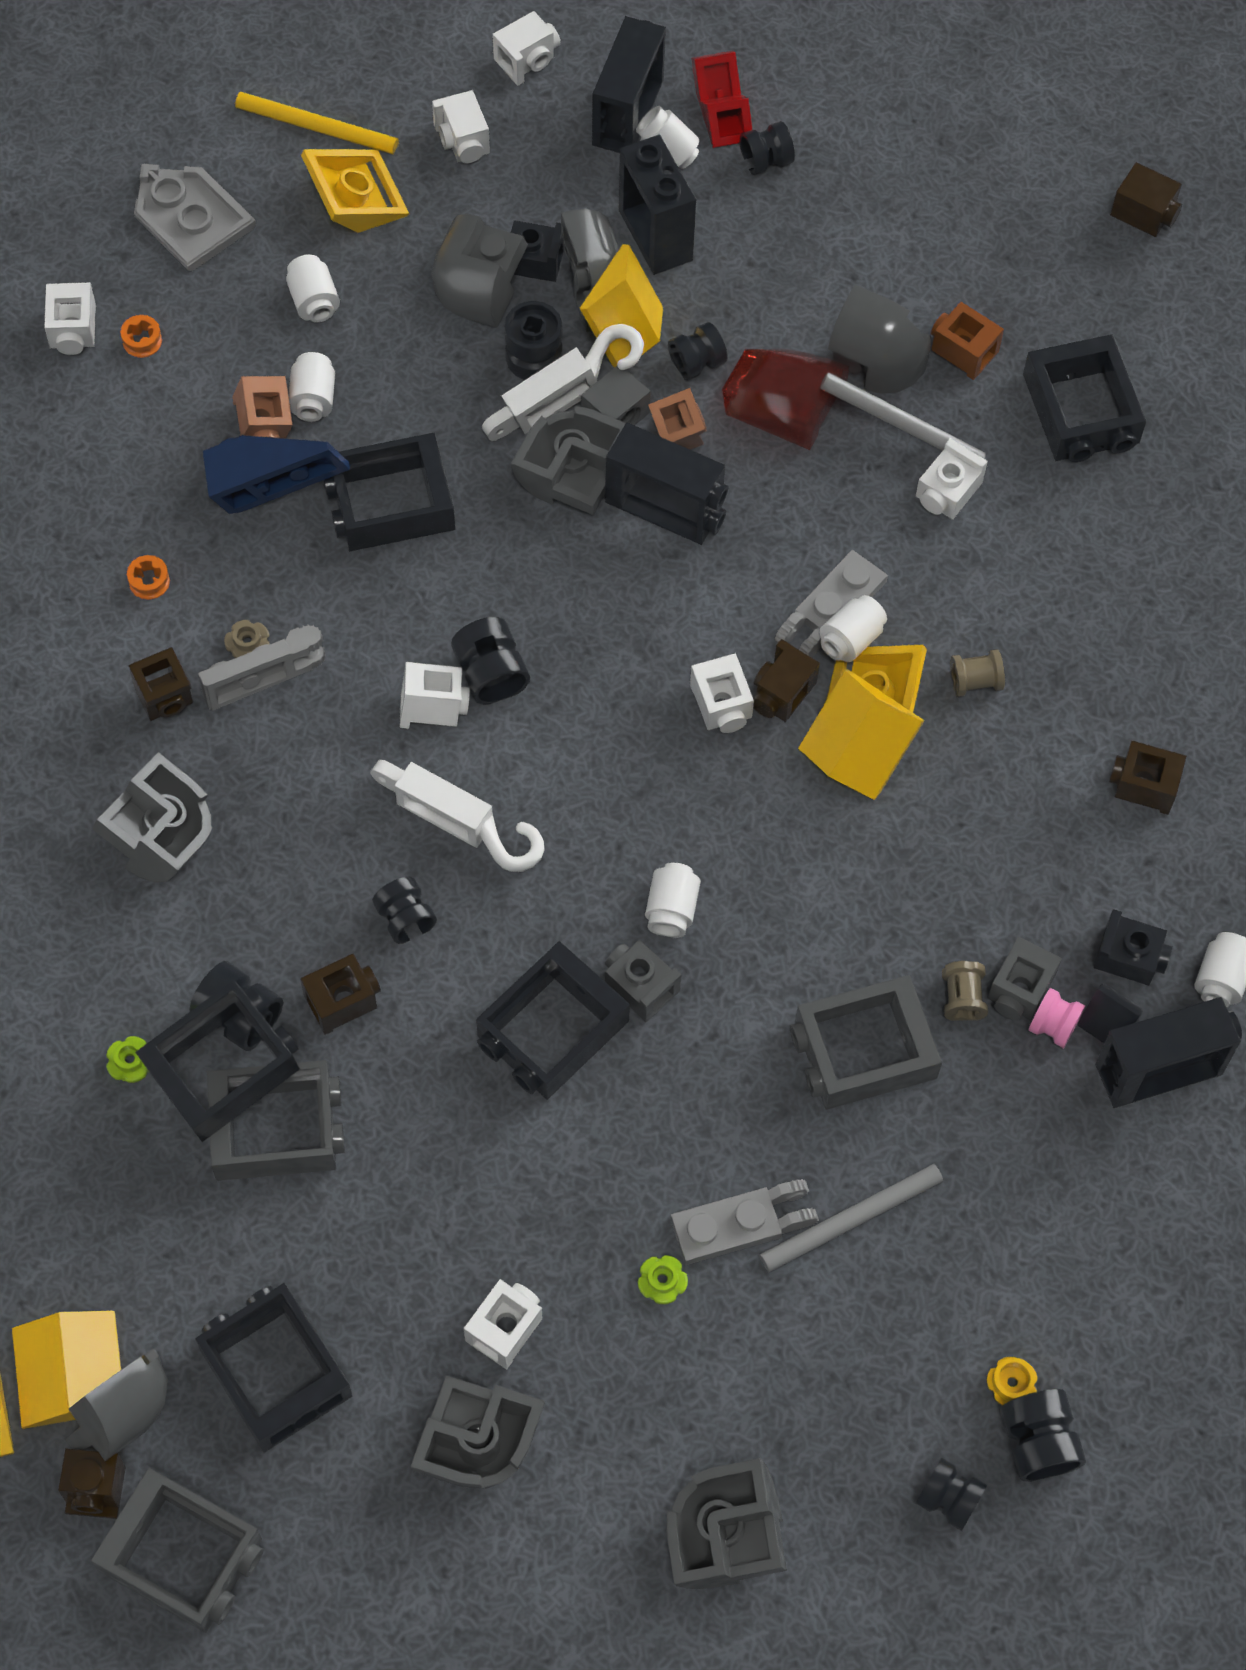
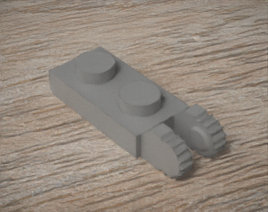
[775,550,888,657]
[198,624,326,711]
[671,1179,819,1265]

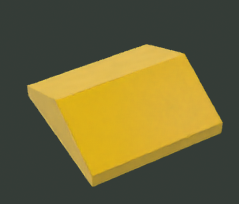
[301,149,409,233]
[580,244,663,368]
[826,645,927,712]
[798,669,925,800]
[12,1311,121,1429]

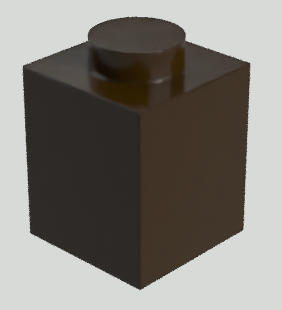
[1110,162,1182,237]

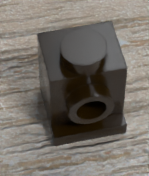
[753,639,820,723]
[128,647,193,721]
[1109,740,1187,815]
[300,953,381,1035]
[58,1448,126,1519]

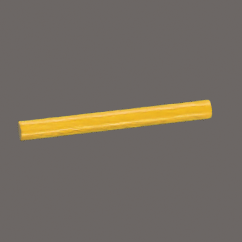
[235,92,399,155]

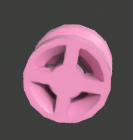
[1028,988,1086,1049]

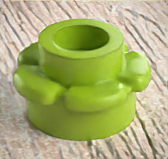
[106,1036,149,1083]
[638,1255,688,1304]

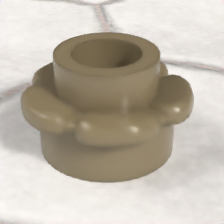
[224,620,270,658]

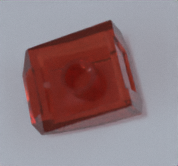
[722,348,850,450]

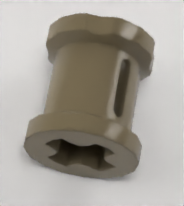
[950,649,1005,697]
[942,961,988,1021]

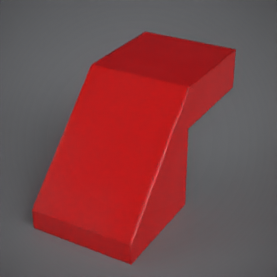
[691,51,753,148]

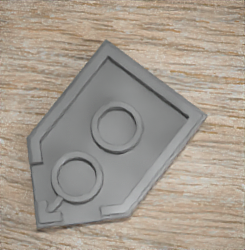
[134,164,256,271]

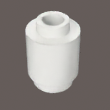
[636,106,699,169]
[286,255,340,322]
[288,352,335,422]
[819,595,887,662]
[645,863,701,938]
[1194,932,1246,1007]

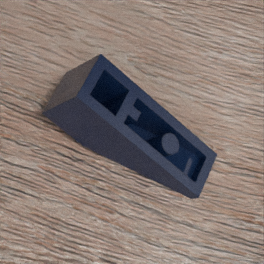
[203,435,350,514]

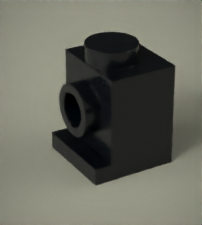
[510,220,564,282]
[1093,909,1173,986]

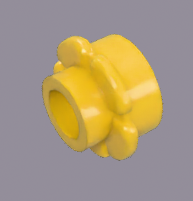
[987,1357,1038,1405]

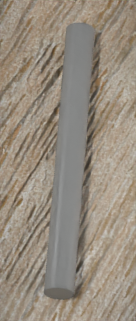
[820,372,986,459]
[759,1164,943,1273]

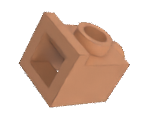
[232,376,293,439]
[648,388,707,450]

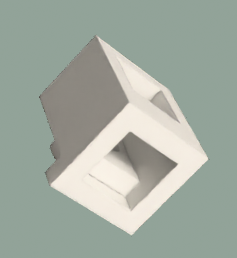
[493,11,560,86]
[432,90,490,163]
[45,283,96,355]
[916,438,988,519]
[690,653,754,733]
[400,662,470,729]
[464,1279,542,1370]

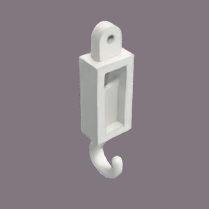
[482,324,644,441]
[370,760,544,872]

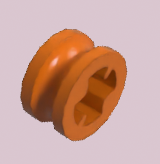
[120,315,162,358]
[127,555,170,600]

